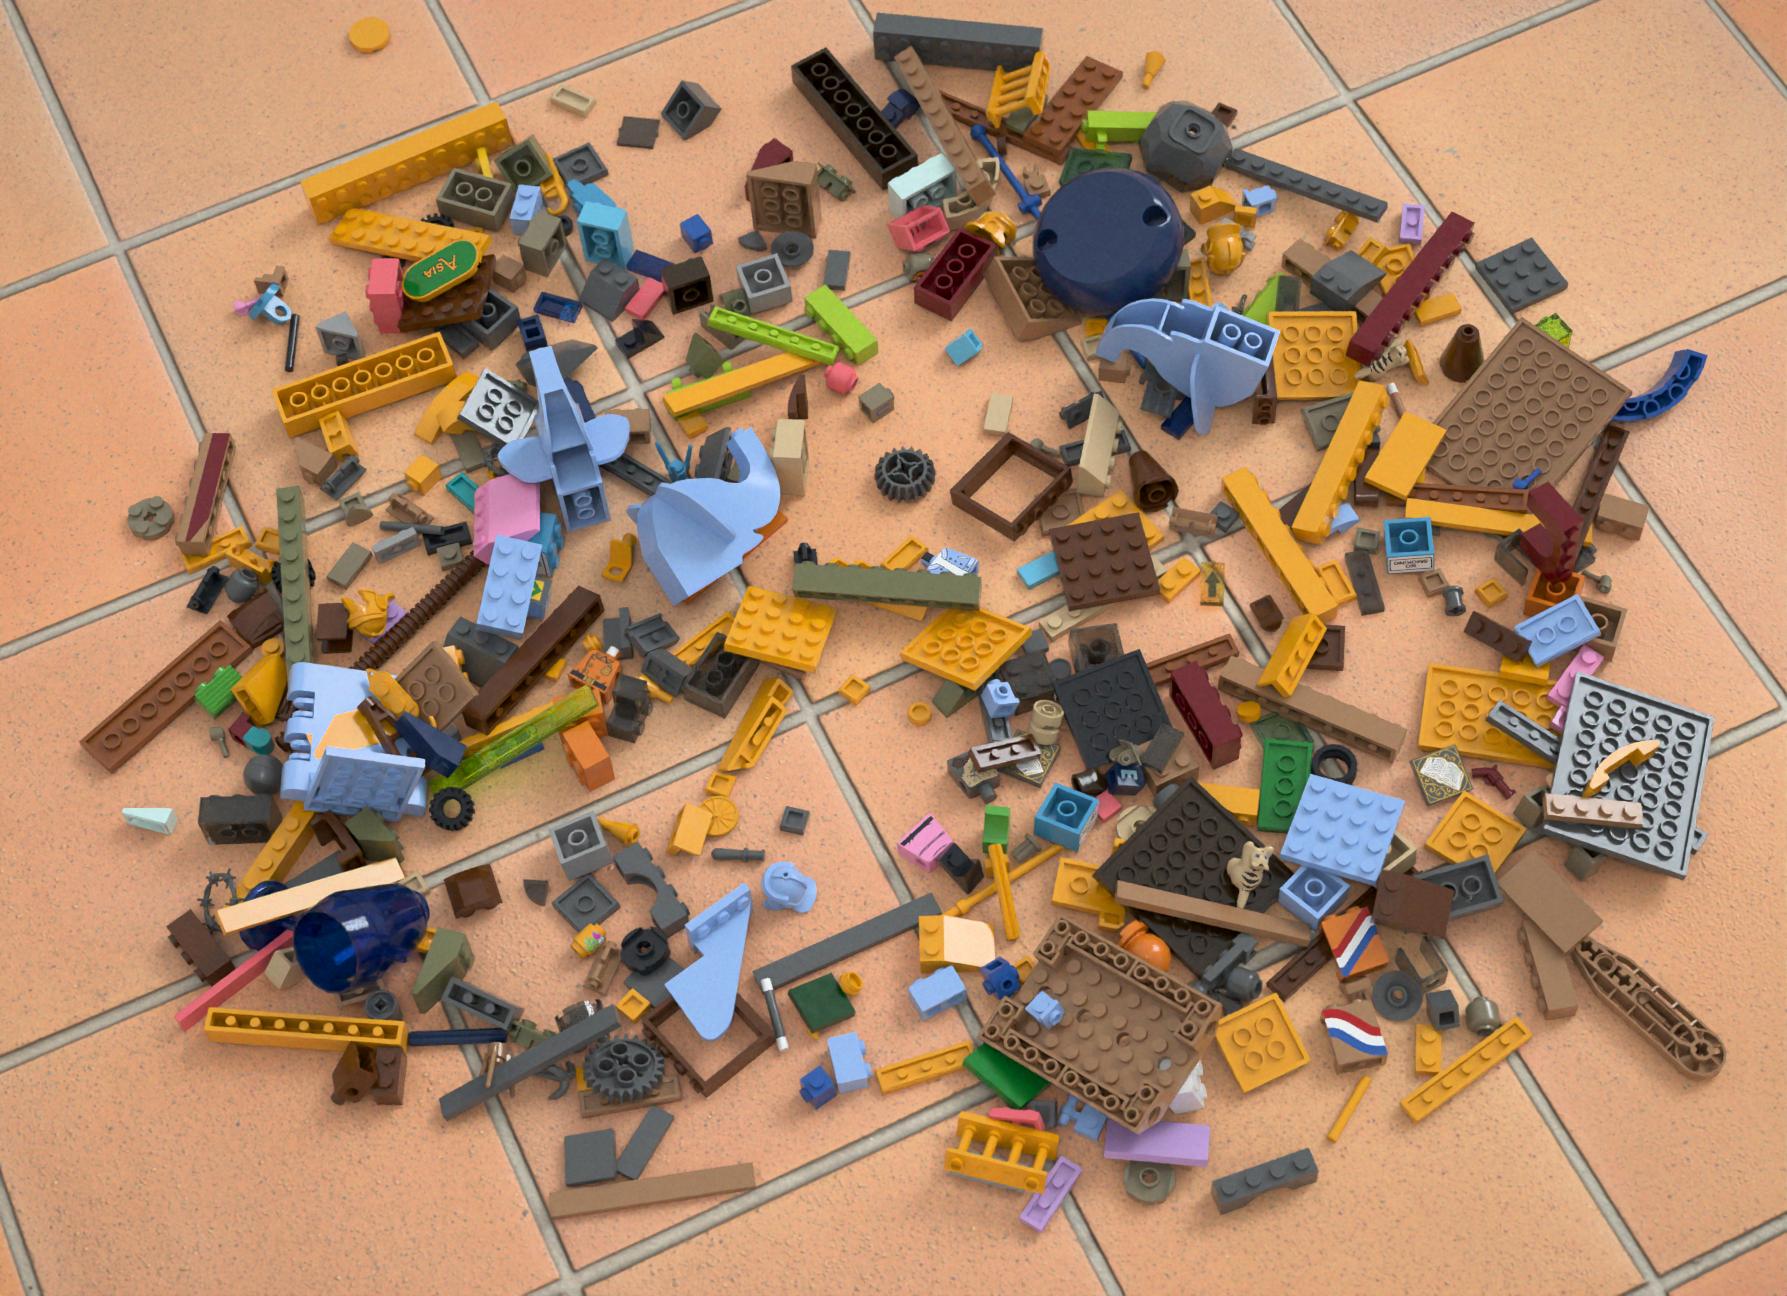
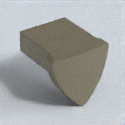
[338,492,373,526]

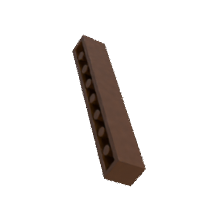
[462,586,605,736]

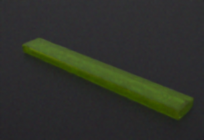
[428,684,599,794]

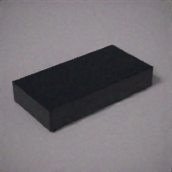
[422,521,472,556]

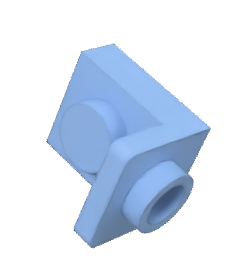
[1025,991,1065,1030]

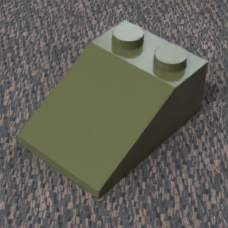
[412,927,475,1014]

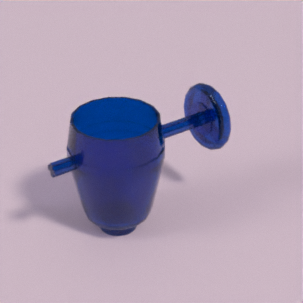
[239,880,430,994]

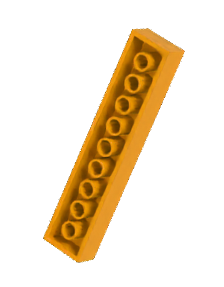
[300,101,513,225]

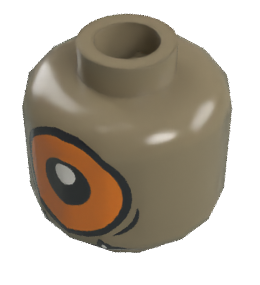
[903,252,935,281]

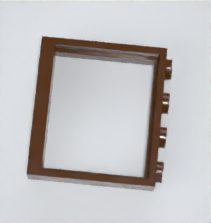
[950,432,1073,542]
[641,992,776,1098]

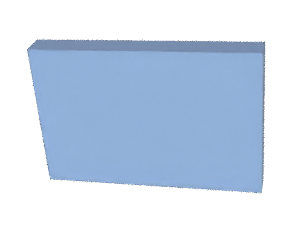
[1514,594,1601,668]

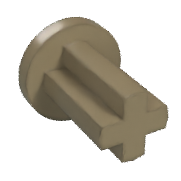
[1011,833,1042,863]

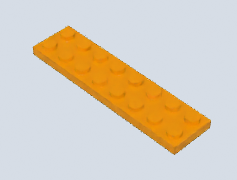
[329,208,492,262]

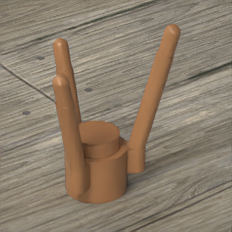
[479,1042,515,1098]

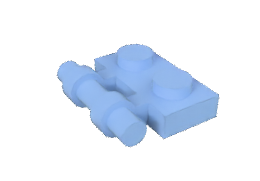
[1057,1093,1108,1142]

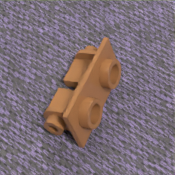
[386,493,434,525]
[1169,507,1218,538]
[583,941,622,995]

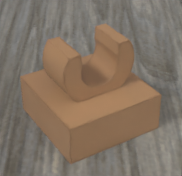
[1339,975,1372,1002]

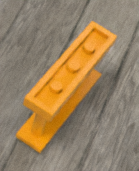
[986,50,1052,129]
[944,1111,1060,1195]

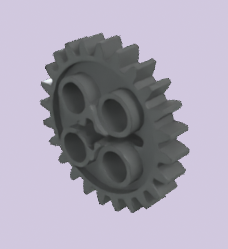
[583,1034,665,1104]

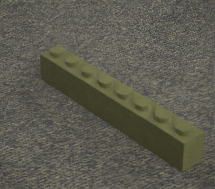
[792,561,982,611]

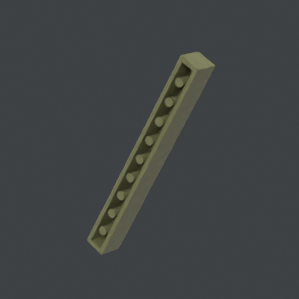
[276,486,315,702]

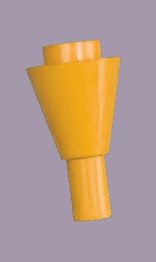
[1141,51,1166,89]
[630,673,674,704]
[598,817,640,846]

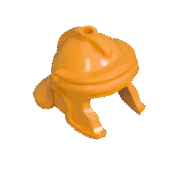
[964,211,1017,257]
[1201,223,1246,275]
[340,589,395,638]

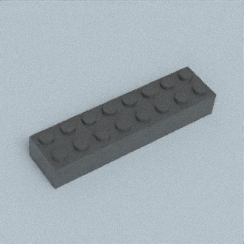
[873,12,1043,73]

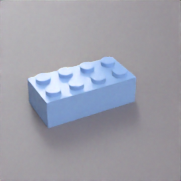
[475,534,542,640]

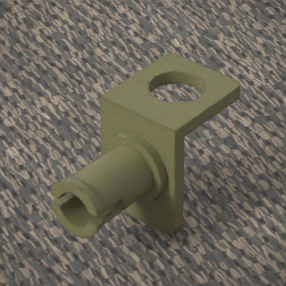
[719,288,751,317]

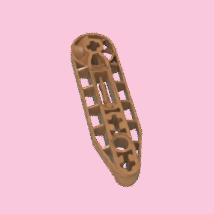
[1571,936,1727,1081]

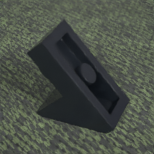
[615,319,664,359]
[935,842,984,894]

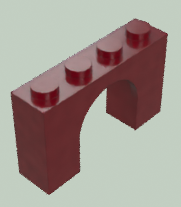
[1519,481,1584,586]

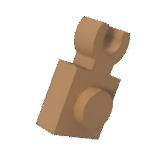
[1023,164,1050,198]

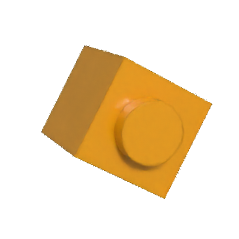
[404,454,442,495]

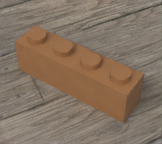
[1517,919,1579,1021]

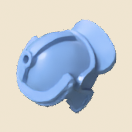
[761,862,817,913]

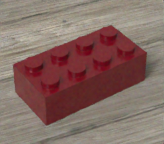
[914,227,997,321]
[1169,661,1243,770]

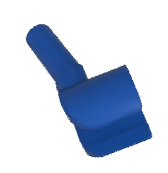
[1512,468,1542,490]

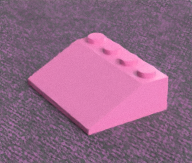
[473,474,540,565]

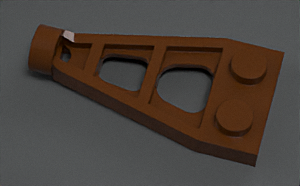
[357,696,432,778]

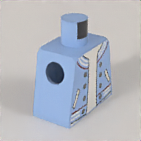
[921,548,979,576]

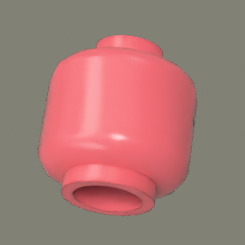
[824,362,859,395]

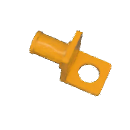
[601,533,637,583]

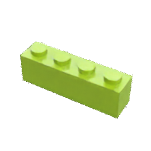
[804,284,879,366]

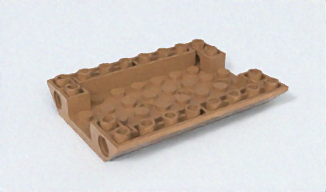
[977,913,1222,1135]

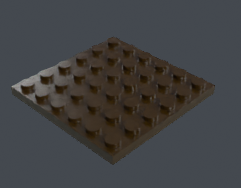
[1092,776,1295,979]

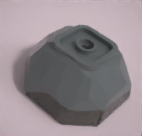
[1138,101,1233,192]

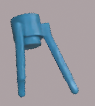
[655,442,693,482]

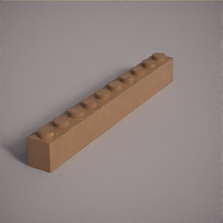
[894,46,996,206]

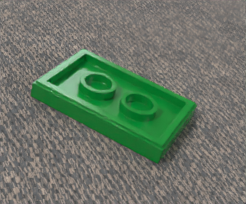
[962,1043,1051,1110]

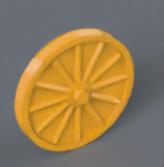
[698,796,739,837]

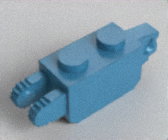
[567,179,616,215]

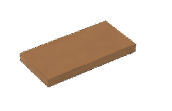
[1497,850,1603,955]

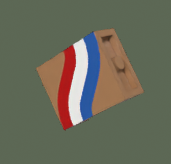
[1320,999,1388,1074]

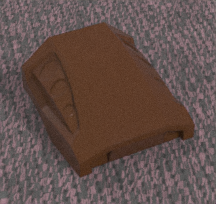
[227,588,284,650]
[444,864,503,919]

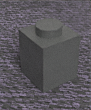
[1426,989,1460,1031]

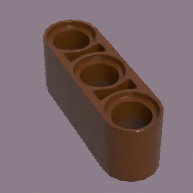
[1354,448,1379,507]

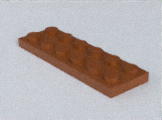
[1023,56,1123,157]

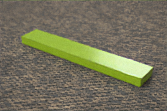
[707,306,840,366]

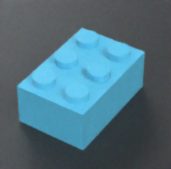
[577,201,634,270]

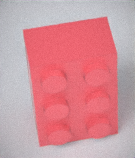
[365,258,407,333]

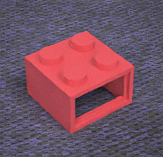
[887,205,950,252]

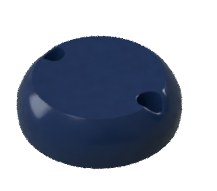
[1032,167,1184,315]

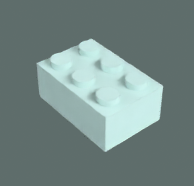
[888,153,957,218]

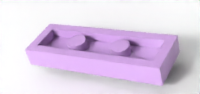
[1019,1155,1083,1234]

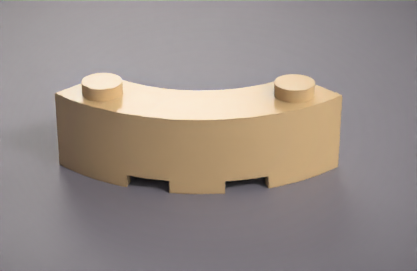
[941,157,1000,231]

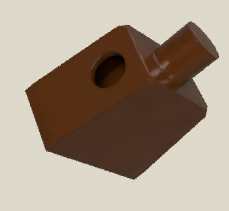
[330,1041,378,1105]

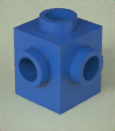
[979,957,1021,1000]

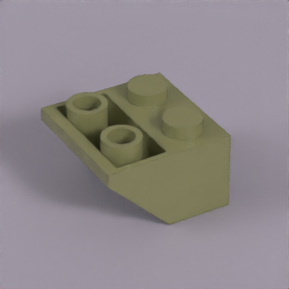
[344,806,405,863]

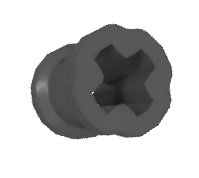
[1442,586,1466,616]

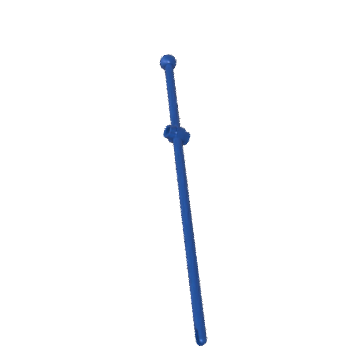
[970,124,1146,369]

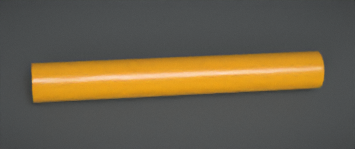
[1327,1075,1372,1143]

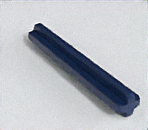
[408,1028,507,1046]

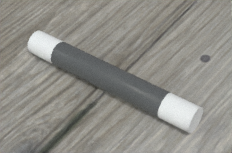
[761,978,789,1052]

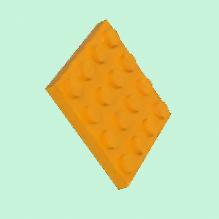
[1267,311,1362,400]
[724,586,838,673]
[900,607,1032,691]

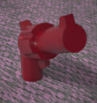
[1472,765,1516,800]

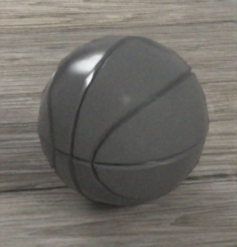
[243,754,283,796]

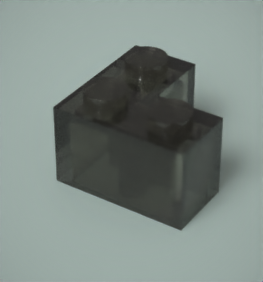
[606,674,653,743]

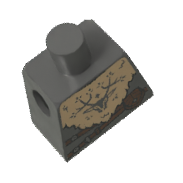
[947,743,1000,803]

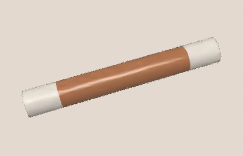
[1386,383,1407,419]

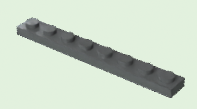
[1225,148,1388,223]

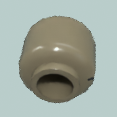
[1465,996,1500,1036]

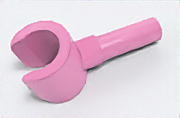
[233,295,261,316]

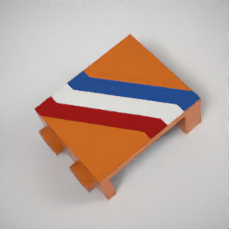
[1318,906,1390,983]

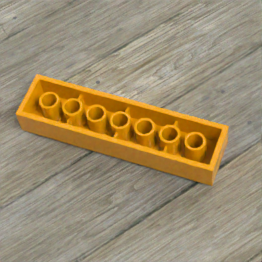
[271,332,457,438]

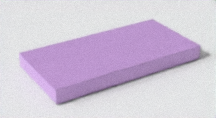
[1104,1117,1210,1167]

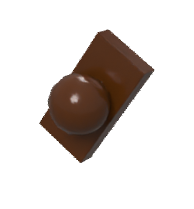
[1249,595,1284,632]

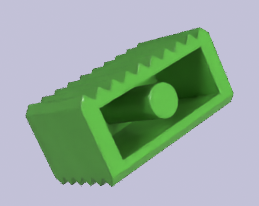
[194,665,242,720]

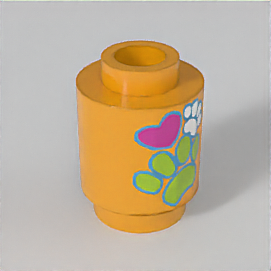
[570,923,607,959]

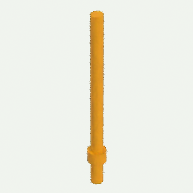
[941,843,1065,917]

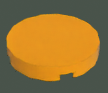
[349,17,391,53]

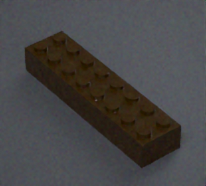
[791,47,918,190]

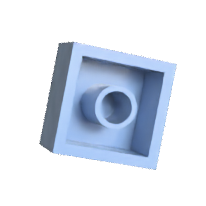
[1278,865,1350,932]

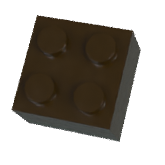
[660,256,714,315]

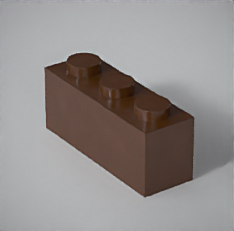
[166,909,236,987]

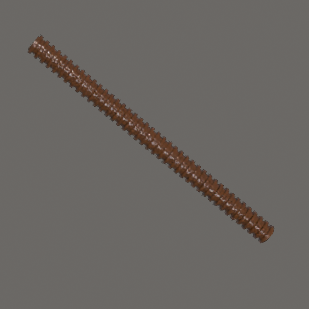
[275,550,486,753]

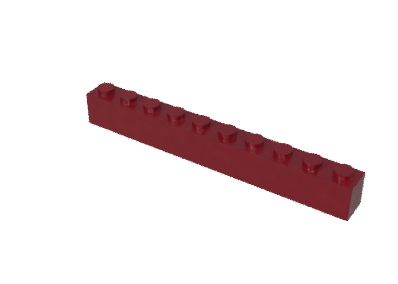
[1345,212,1475,367]

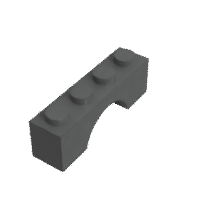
[613,842,690,938]
[1211,1148,1319,1215]

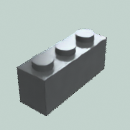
[441,977,525,1031]

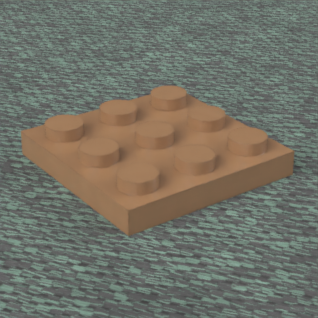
[395,641,479,732]

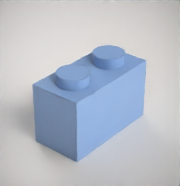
[510,185,543,235]
[908,965,967,1022]
[827,1032,872,1094]

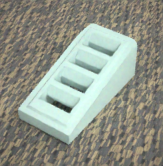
[122,808,178,835]

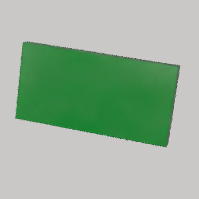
[1257,739,1313,834]

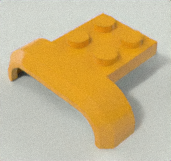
[1051,838,1126,933]

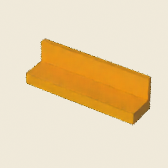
[1257,612,1327,698]

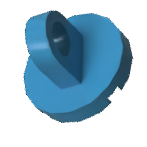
[248,282,291,325]

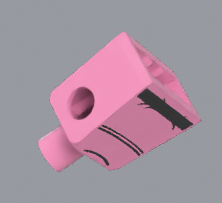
[897,813,953,873]

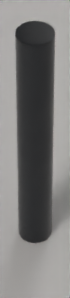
[285,314,300,372]

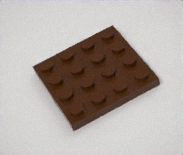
[397,254,497,333]
[1049,512,1160,611]

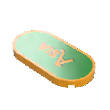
[402,239,482,302]

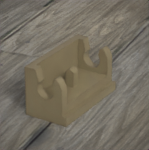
[699,303,746,350]

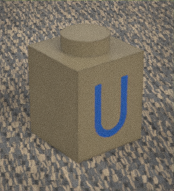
[858,383,895,423]

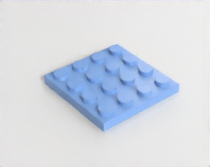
[1280,774,1405,886]

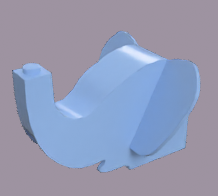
[1095,298,1280,435]
[498,346,630,533]
[626,427,780,606]

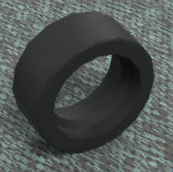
[1311,744,1358,785]

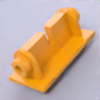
[1323,210,1359,250]

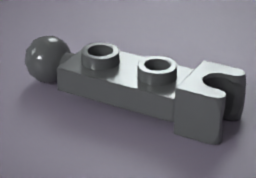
[1191,932,1258,996]

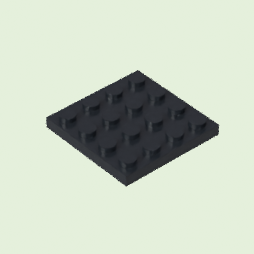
[1051,649,1173,770]

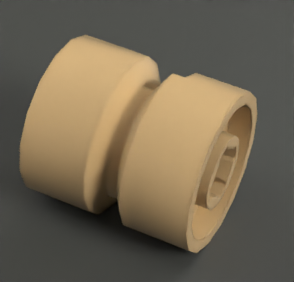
[1027,700,1064,745]

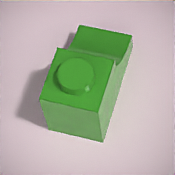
[982,805,1011,854]

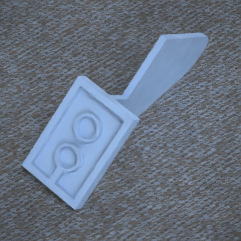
[664,883,754,1041]

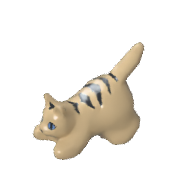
[1354,338,1409,381]
[1227,842,1274,909]

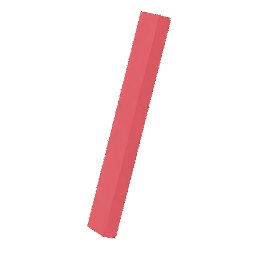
[174,925,305,1032]

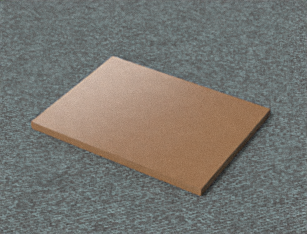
[1426,317,1633,515]

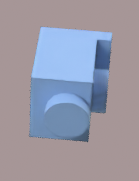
[1242,185,1277,218]
[981,679,1020,719]

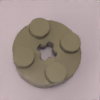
[128,496,175,541]
[1123,1160,1175,1205]

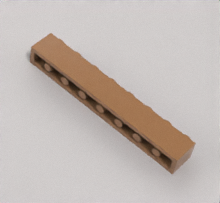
[1218,655,1407,764]

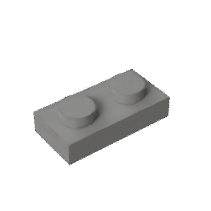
[372,527,421,565]

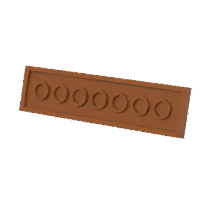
[79,620,253,774]

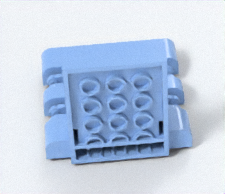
[280,662,427,822]

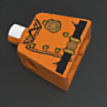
[567,646,623,705]

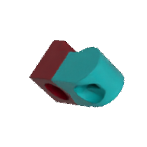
[228,712,275,755]

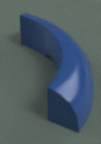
[1611,349,1708,421]

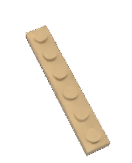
[1039,555,1167,642]

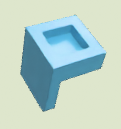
[944,328,983,366]

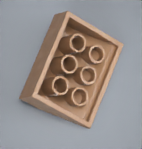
[746,161,822,239]
[983,257,1082,340]

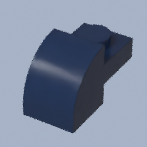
[881,89,921,129]
[517,315,548,352]

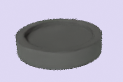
[1048,658,1071,681]

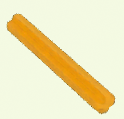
[988,844,1020,940]

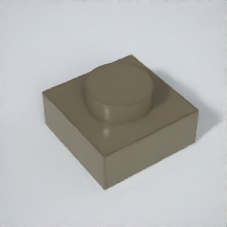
[436,542,463,571]

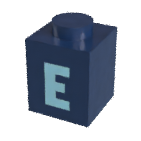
[1106,763,1146,796]

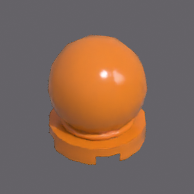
[1117,920,1171,972]

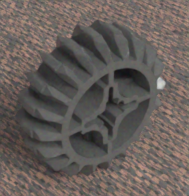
[874,445,936,504]

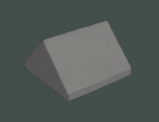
[316,311,366,360]

